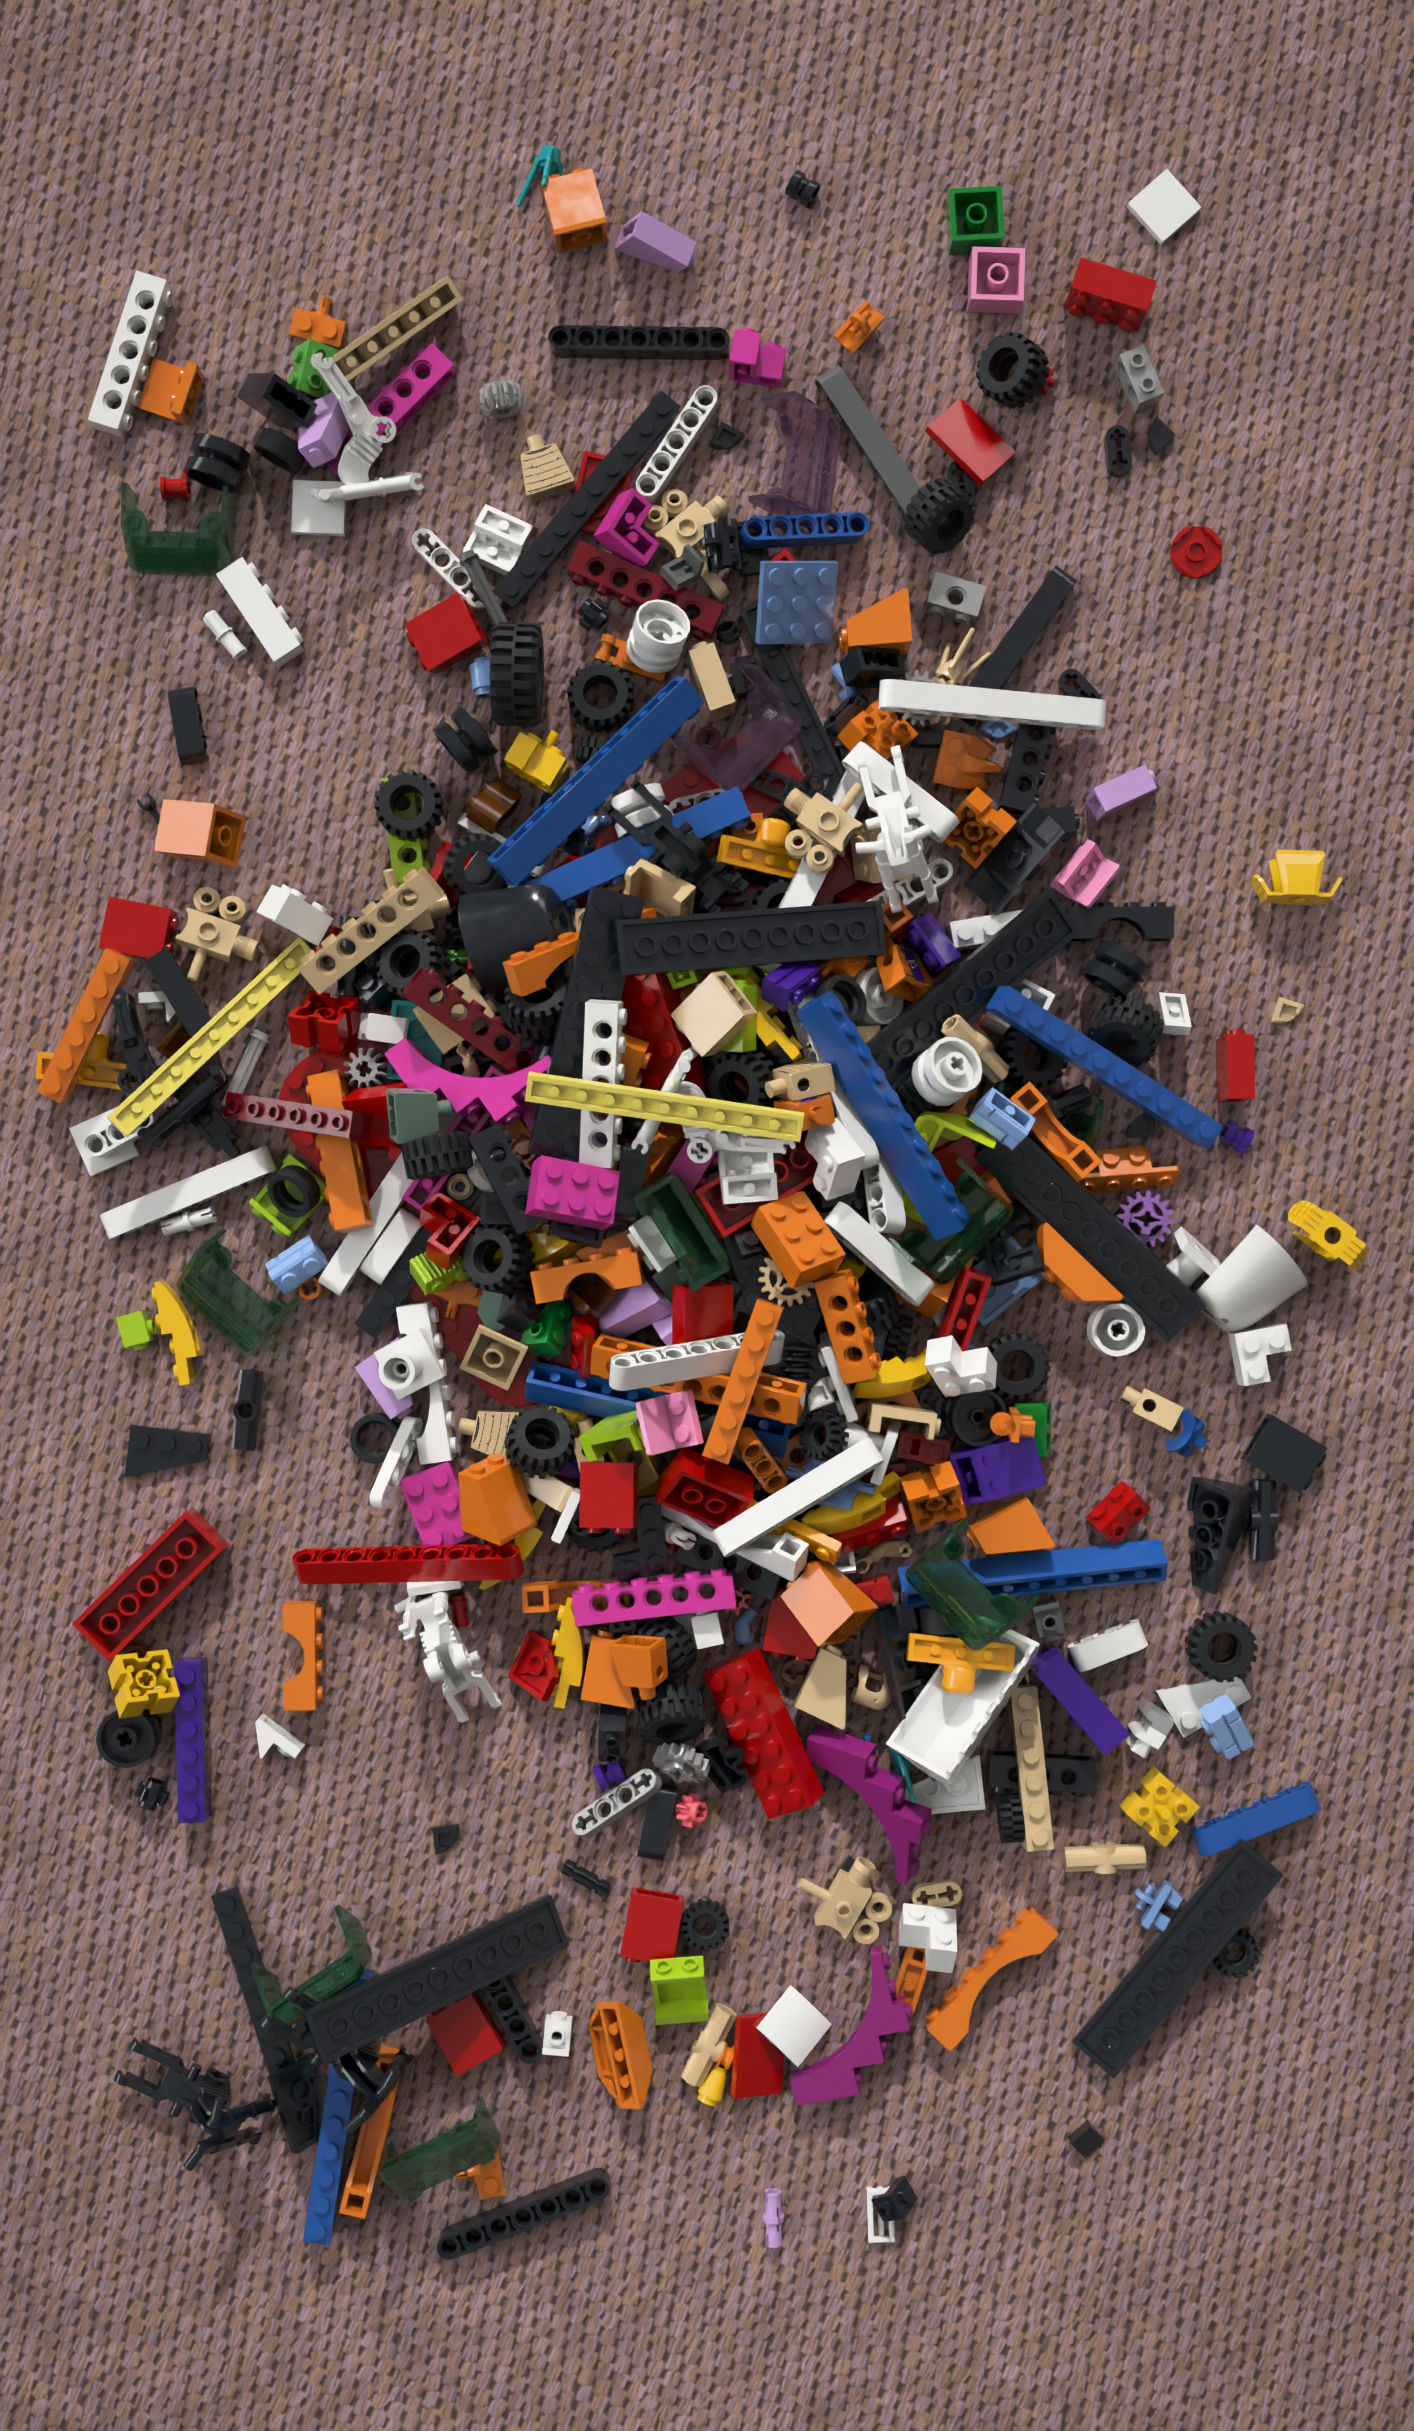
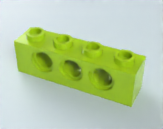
[380,778,431,886]

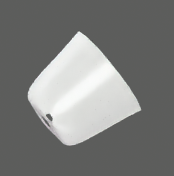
[1195,1225,1307,1332]

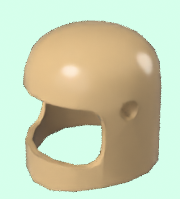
[851,1664,892,1710]

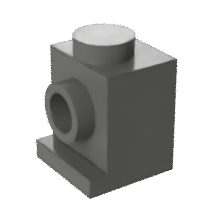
[1029,1598,1065,1641]

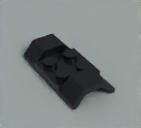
[964,802,1068,916]
[874,1604,932,1720]

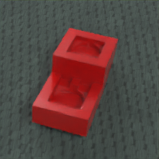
[896,1431,951,1466]

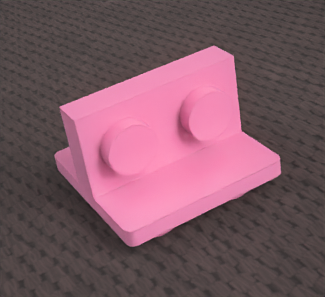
[1050,839,1121,908]

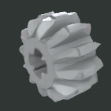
[479,379,524,420]
[343,1048,388,1089]

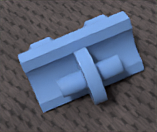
[1135,1879,1183,1932]

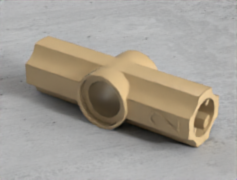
[941,1014,1009,1084]
[1063,1842,1146,1874]
[681,2003,737,2087]

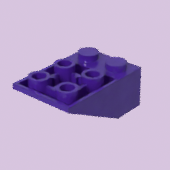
[902,913,962,978]
[949,1437,1047,1505]

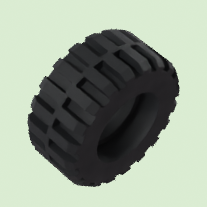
[490,622,544,727]

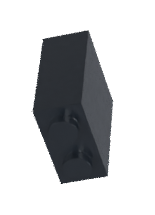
[236,373,318,428]
[1240,1413,1327,1493]

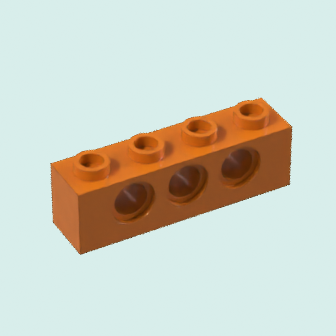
[814,1269,882,1384]

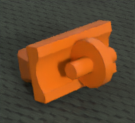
[834,300,885,355]
[990,1407,1035,1443]

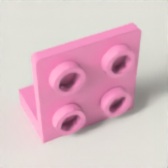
[636,1390,704,1456]

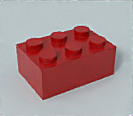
[1063,257,1157,332]
[656,1447,754,1528]

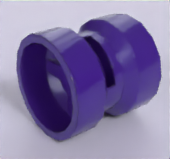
[1218,1119,1255,1154]
[593,1762,628,1791]

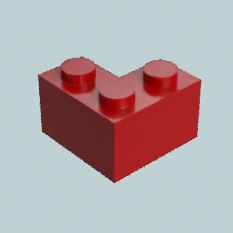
[420,1190,481,1271]

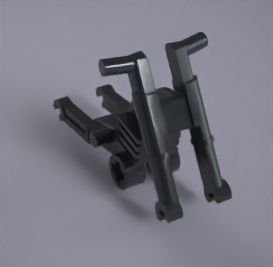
[605,779,749,913]
[111,988,233,1148]
[260,1986,415,2134]
[114,2038,276,2171]

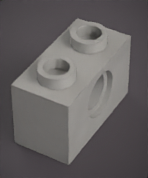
[925,571,987,625]

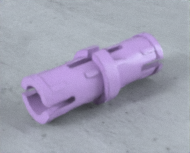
[763,2188,784,2248]

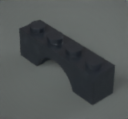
[1065,902,1174,942]

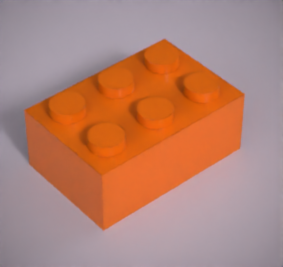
[751,1191,846,1289]

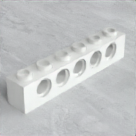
[88,270,173,438]
[579,999,627,1168]

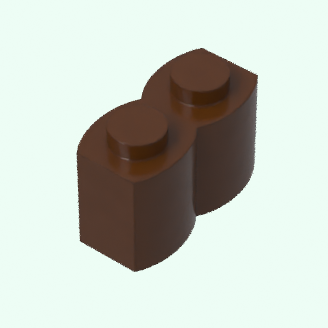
[466,777,523,834]

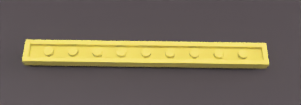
[107,937,312,1138]
[525,1072,804,1142]

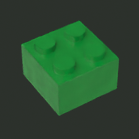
[946,186,1005,255]

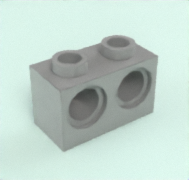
[1115,345,1164,414]

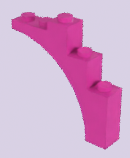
[384,1038,550,1126]

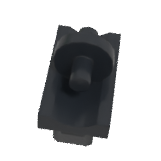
[697,517,739,573]

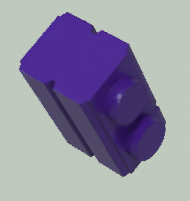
[760,962,821,1012]

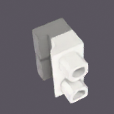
[1126,1698,1175,1758]

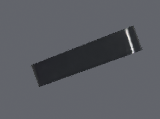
[483,1974,543,2064]

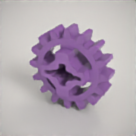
[1115,1191,1174,1247]

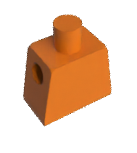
[609,1634,668,1700]

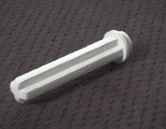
[222,1029,270,1107]

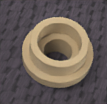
[447,1174,474,1200]

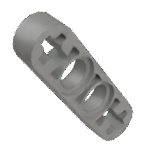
[572,1768,662,1838]

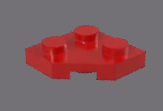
[507,1629,559,1702]

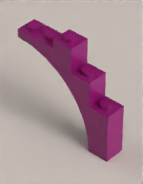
[807,1725,934,1885]
[791,1945,914,2106]

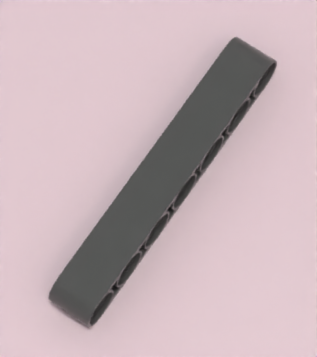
[815,365,920,518]

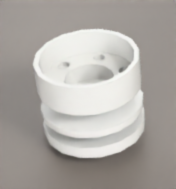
[626,600,690,673]

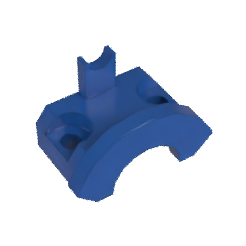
[1165,1409,1210,1457]

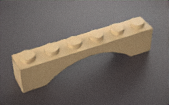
[1007,1684,1054,1852]

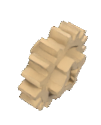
[758,1258,815,1308]

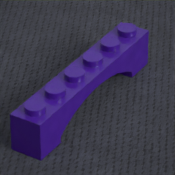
[174,1657,211,1823]

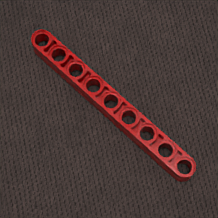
[292,1543,524,1584]

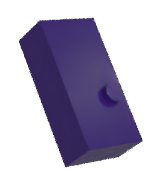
[1031,1644,1130,1755]

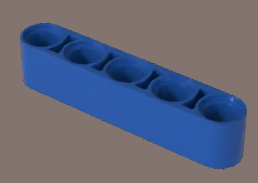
[739,512,870,549]
[1191,1782,1321,1856]

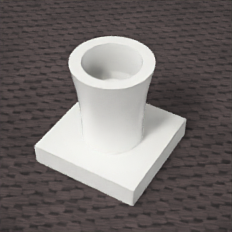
[1166,1226,1221,1287]
[374,1328,446,1400]
[842,1418,901,1486]

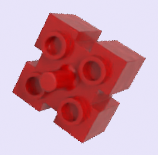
[288,990,361,1055]

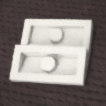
[463,504,533,576]
[717,1150,778,1204]
[756,1985,832,2067]

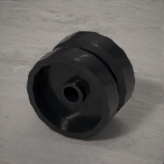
[184,433,251,494]
[432,706,498,775]
[1081,940,1151,998]
[940,1390,1007,1447]
[96,1709,163,1768]

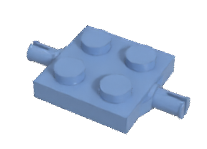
[785,1458,876,1512]

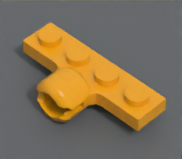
[716,818,802,879]
[36,1032,138,1090]
[742,1500,842,1563]
[906,1633,1015,1694]

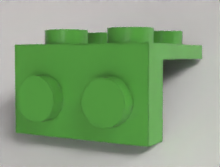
[287,338,354,399]

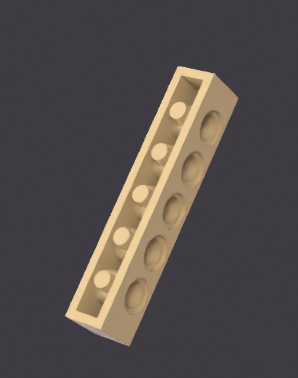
[318,276,463,392]
[298,867,444,995]

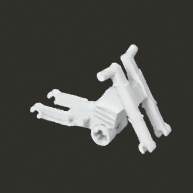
[310,353,424,503]
[856,745,939,913]
[631,1046,796,1163]
[394,1581,502,1723]

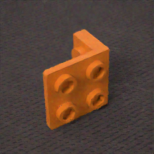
[138,359,204,426]

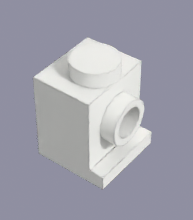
[542,2011,573,2057]

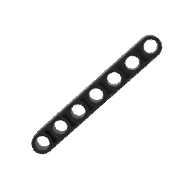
[548,325,730,360]
[960,565,1077,728]
[437,2167,611,2260]

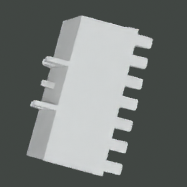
[886,1613,1040,1788]

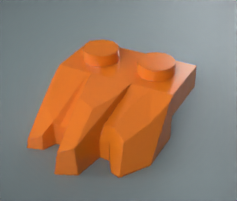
[932,729,1001,790]

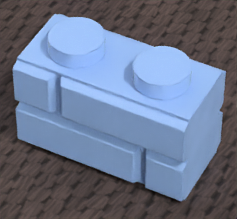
[969,1087,1036,1150]
[266,1235,328,1295]
[1199,1694,1254,1759]

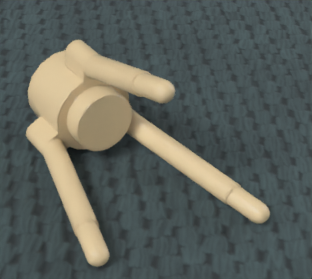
[935,628,991,686]

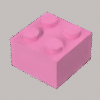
[967,247,1025,314]

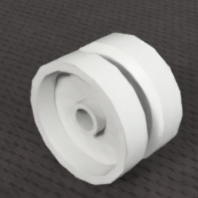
[606,783,670,840]
[839,967,904,1027]
[911,1037,983,1106]

